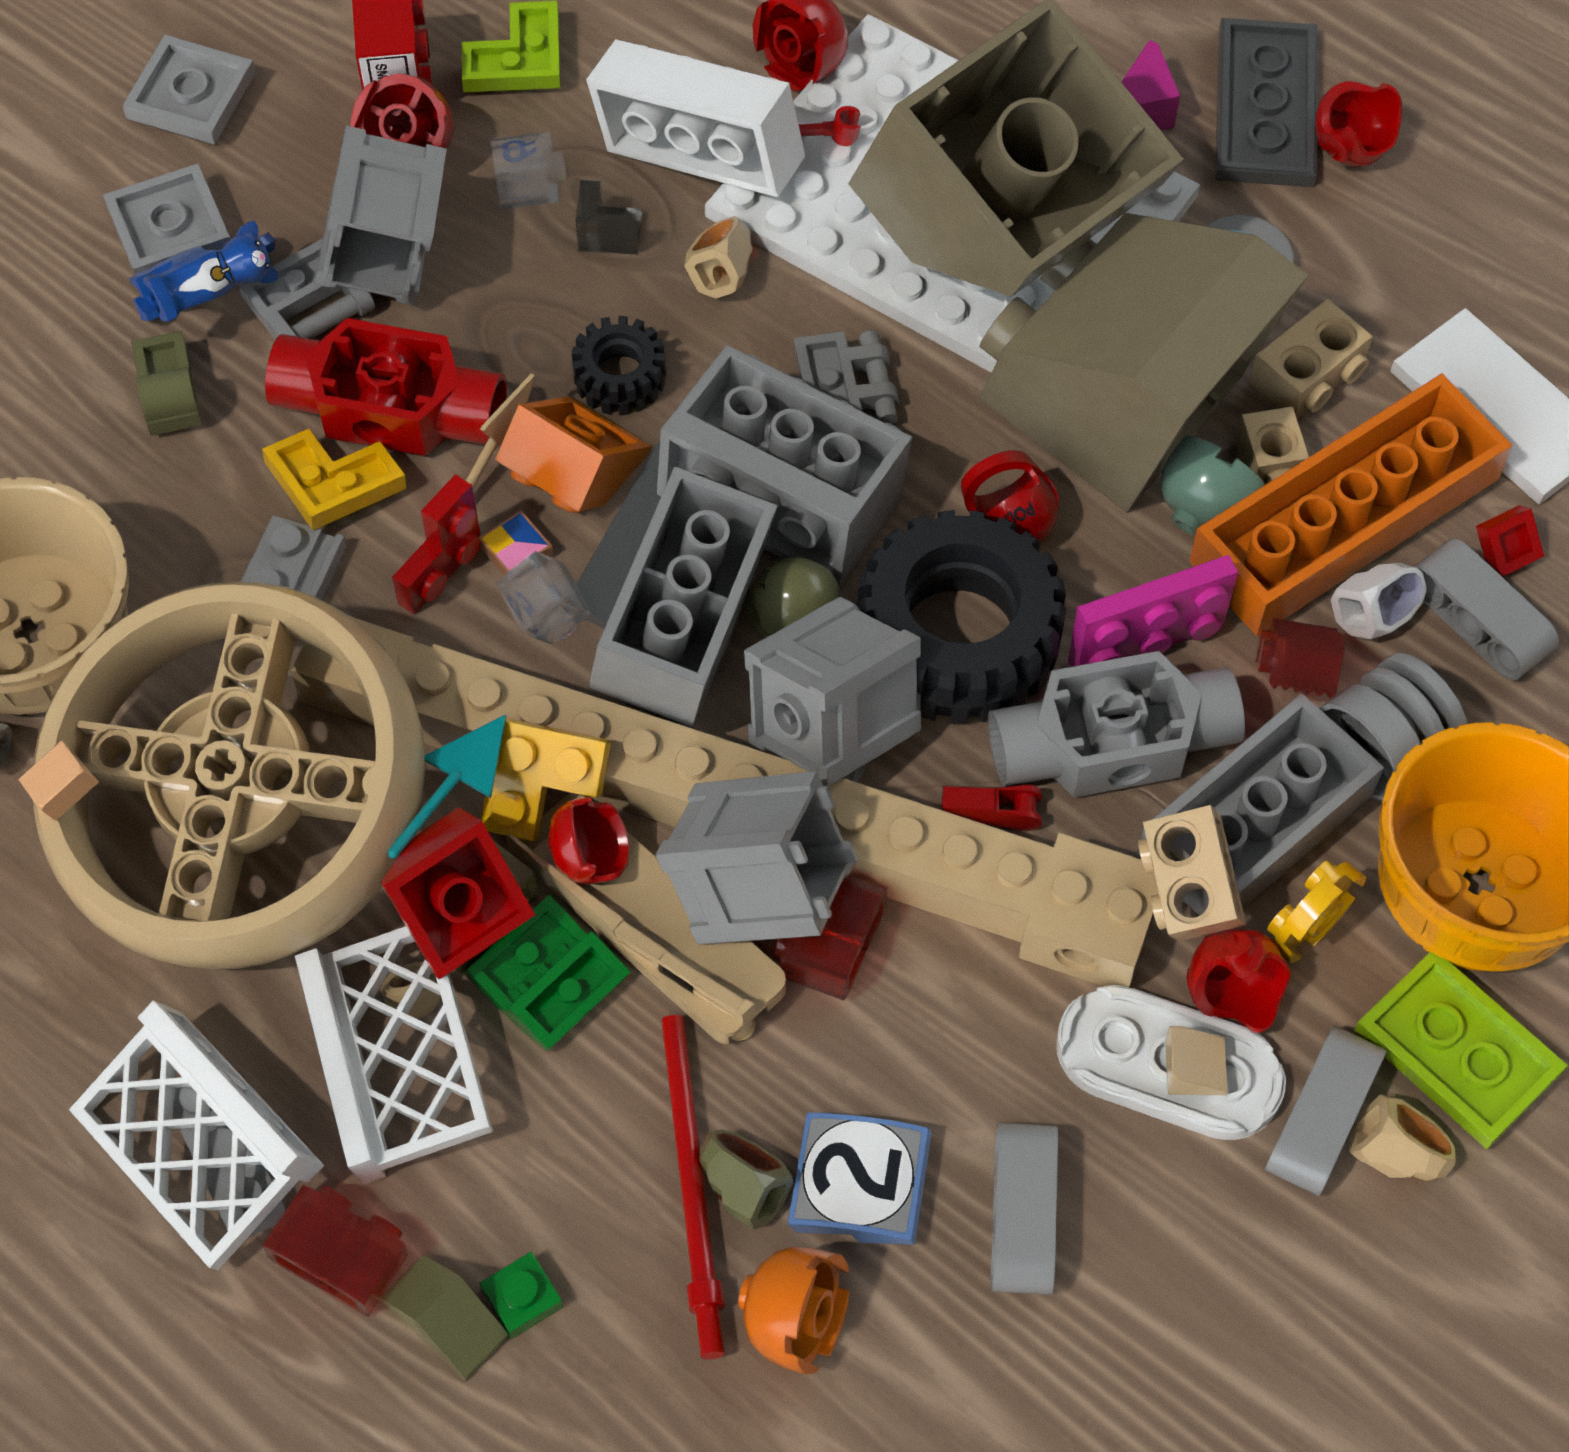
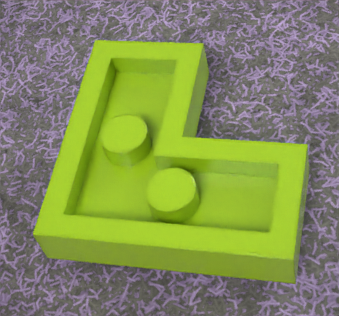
[462,1,561,92]

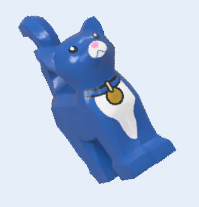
[129,221,279,322]

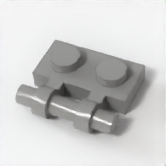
[794,330,899,425]

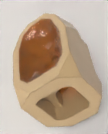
[684,216,753,299]
[1348,1094,1456,1181]

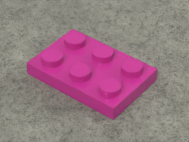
[1068,555,1238,667]

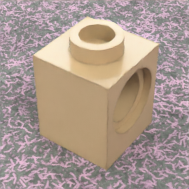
[1235,406,1309,485]

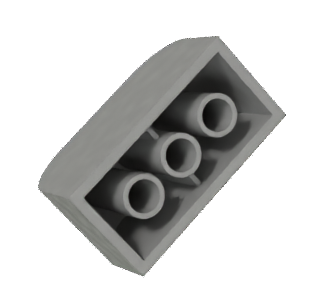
[589,466,778,727]

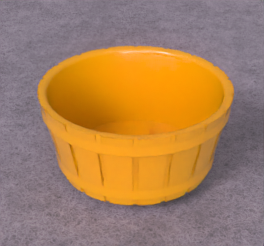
[1378,722,1569,972]

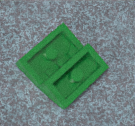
[464,894,631,1051]

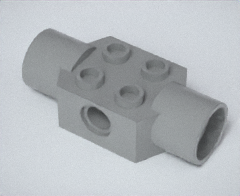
[988,651,1245,798]

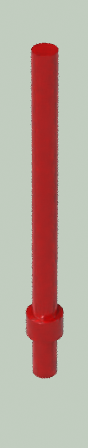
[661,1015,725,1359]

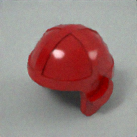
[1315,81,1402,167]
[1186,928,1291,1033]

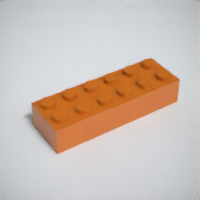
[1189,373,1513,637]

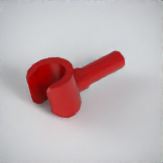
[798,106,861,146]

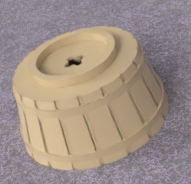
[0,477,129,715]

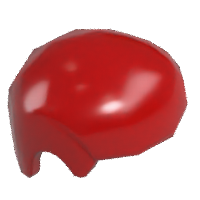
[548,797,630,884]

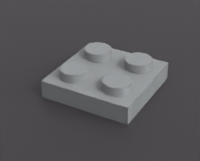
[122,35,256,145]
[103,163,231,275]

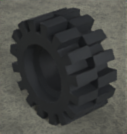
[572,316,666,416]

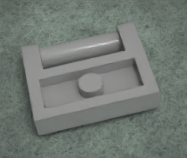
[238,238,375,340]

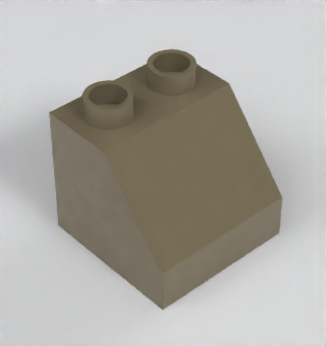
[848,0,1184,297]
[979,213,1308,513]

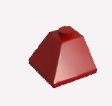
[380,807,535,980]

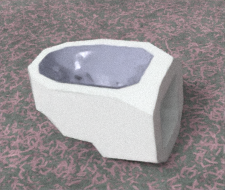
[1330,563,1427,639]

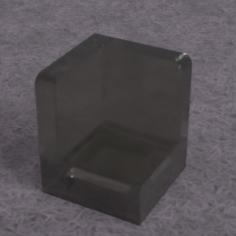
[575,180,642,255]

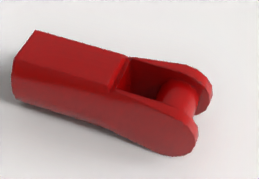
[941,785,1042,831]

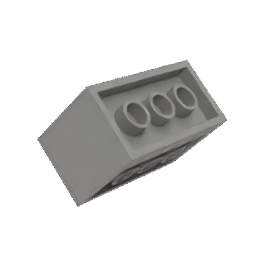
[657,345,912,588]

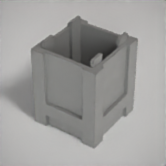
[315,126,447,305]
[744,597,921,787]
[655,771,858,944]

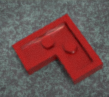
[392,474,481,615]

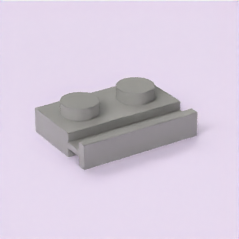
[241,515,347,600]

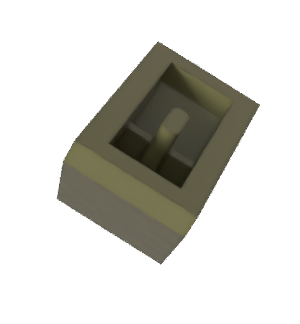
[380,1254,509,1381]

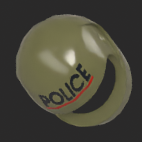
[746,556,841,639]

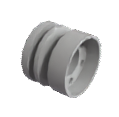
[1319,652,1467,801]

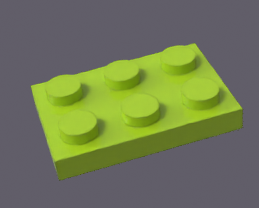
[1354,952,1568,1150]

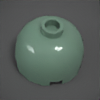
[1160,435,1265,536]

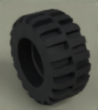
[857,510,1066,724]

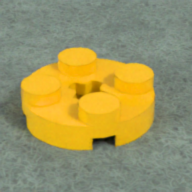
[1267,860,1366,963]

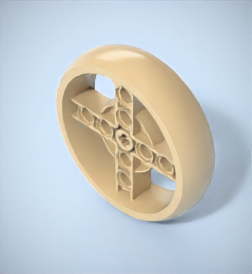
[33,582,425,970]

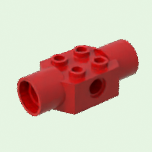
[265,318,507,456]

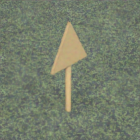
[466,373,535,488]

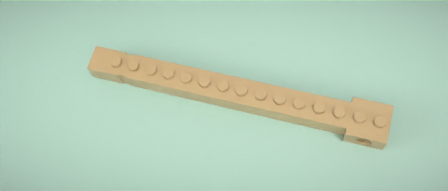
[291,617,1159,987]

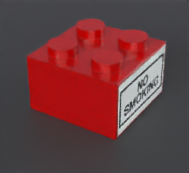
[352,0,433,90]

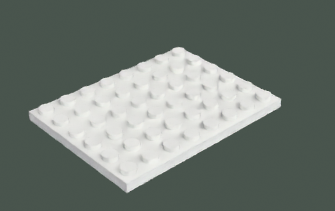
[705,14,1200,373]

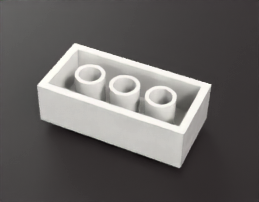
[586,39,805,197]

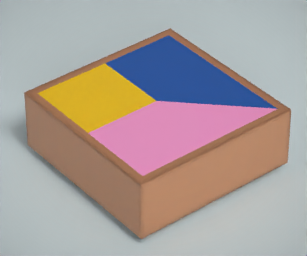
[479,510,553,583]

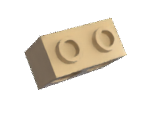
[1249,299,1373,419]
[1138,805,1246,941]

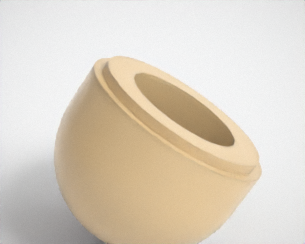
[380,962,441,1019]

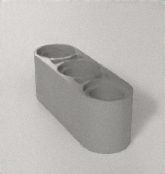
[1413,538,1559,680]
[1265,1025,1387,1197]
[991,1122,1058,1295]

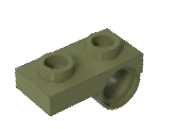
[131,331,202,436]

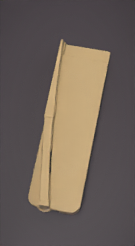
[506,792,787,1044]

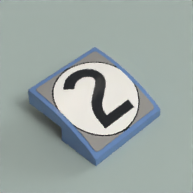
[788,1112,932,1245]

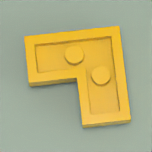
[262,428,407,530]
[481,718,611,841]

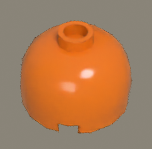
[738,1246,849,1374]

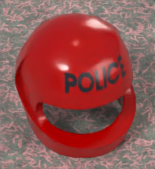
[961,450,1059,542]

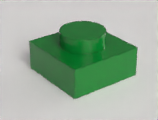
[479,1251,564,1339]

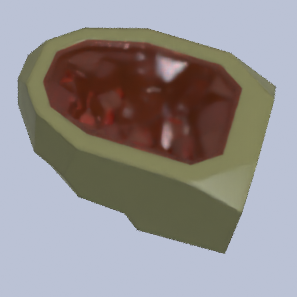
[699,1129,794,1229]

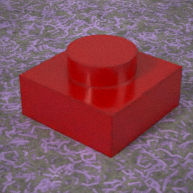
[1475,505,1544,577]

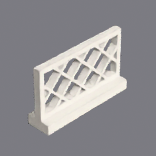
[295,926,493,1184]
[69,1000,325,1271]

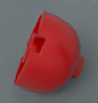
[752,0,848,91]
[350,73,454,150]

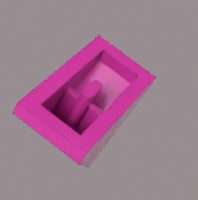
[1121,40,1180,131]

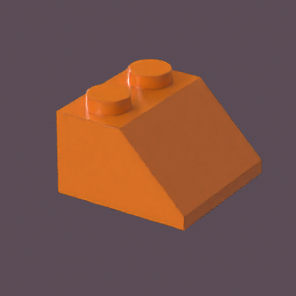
[495,396,652,513]

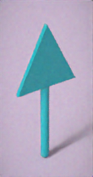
[388,714,507,859]

